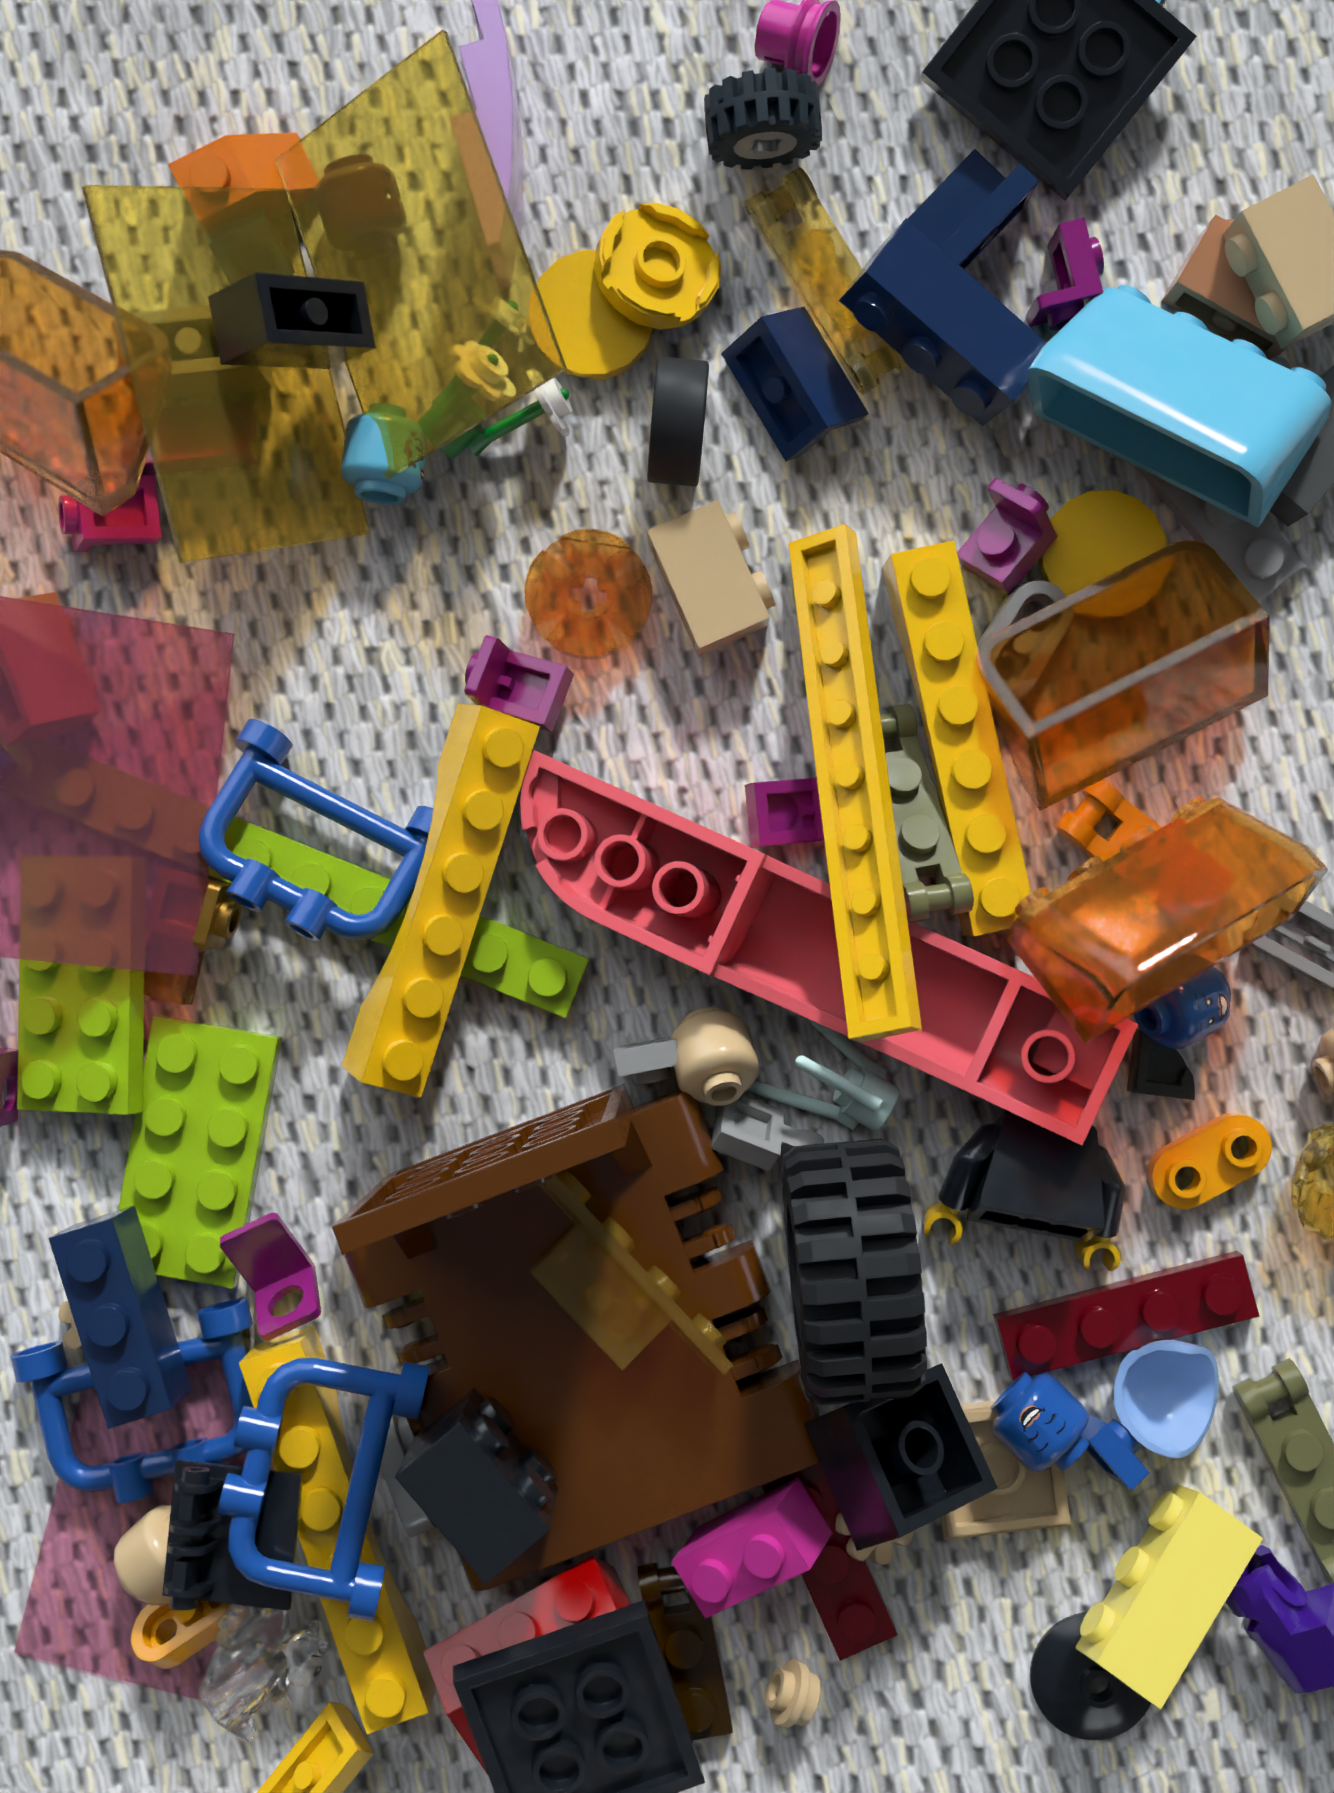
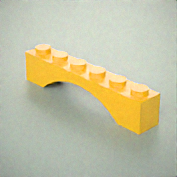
[882,540,1038,936]
[341,703,540,1098]
[239,1325,436,1734]

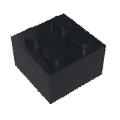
[804,1363,998,1551]
[395,1387,558,1585]

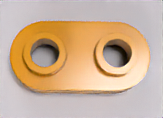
[1147,1113,1272,1209]
[131,1600,250,1669]

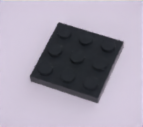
[920,0,1197,201]
[453,1600,705,1793]

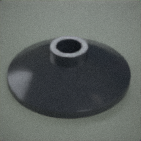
[1030,1612,1151,1740]

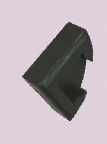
[1127,1029,1195,1100]

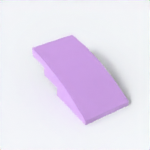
[451,0,524,289]

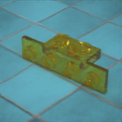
[528,1169,734,1375]

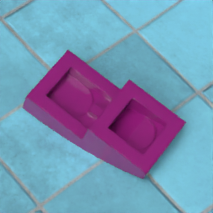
[744,777,824,848]

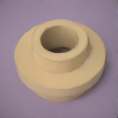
[765,1659,821,1728]

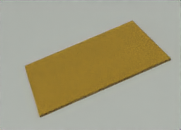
[275,29,567,479]
[81,185,371,564]

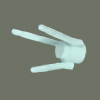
[746,1019,900,1132]

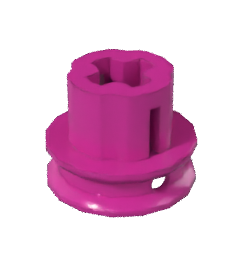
[754,0,841,86]

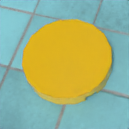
[594,202,722,330]
[530,250,655,380]
[1038,490,1167,618]

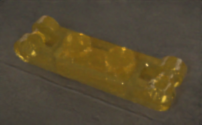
[744,167,909,395]

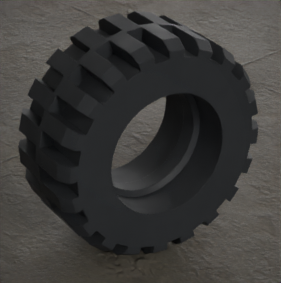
[782,1138,927,1405]

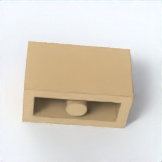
[1223,174,1334,349]
[647,499,775,657]

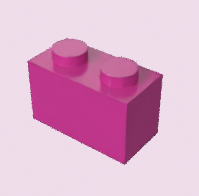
[671,1477,832,1619]

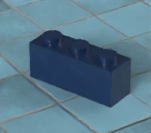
[839,218,1046,426]
[48,1205,192,1429]

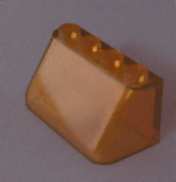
[0,250,171,516]
[977,541,1270,811]
[1006,796,1328,1044]

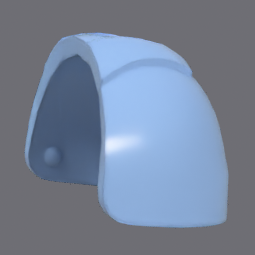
[1113,1340,1219,1458]

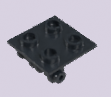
[162,1460,303,1611]

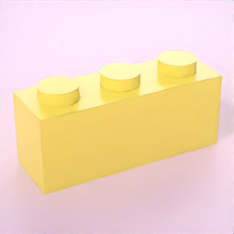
[1075,1484,1263,1709]

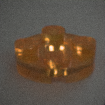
[524,529,652,660]

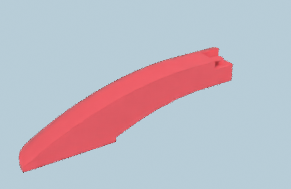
[520,750,1138,1145]

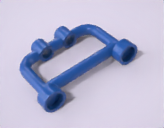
[198,719,433,942]
[10,1298,254,1503]
[218,1358,430,1622]

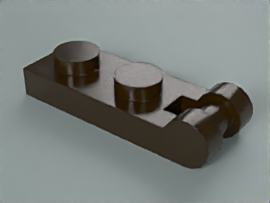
[637,1562,733,1741]

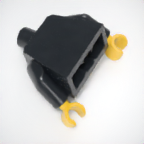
[923,1110,1126,1271]

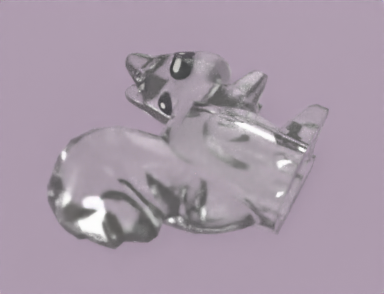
[199,1604,328,1742]

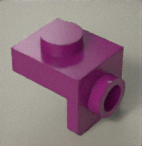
[1026,217,1104,330]
[464,635,574,733]

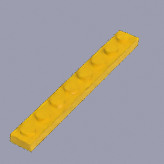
[788,524,922,1042]

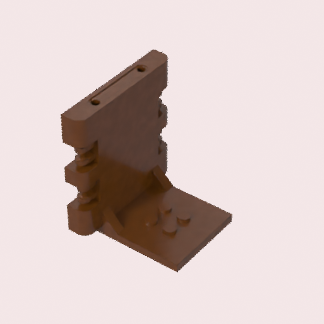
[332,1083,820,1591]

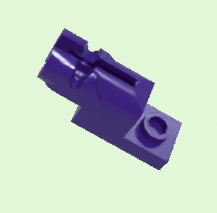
[1225,1545,1334,1693]

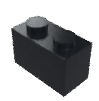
[208,272,376,369]

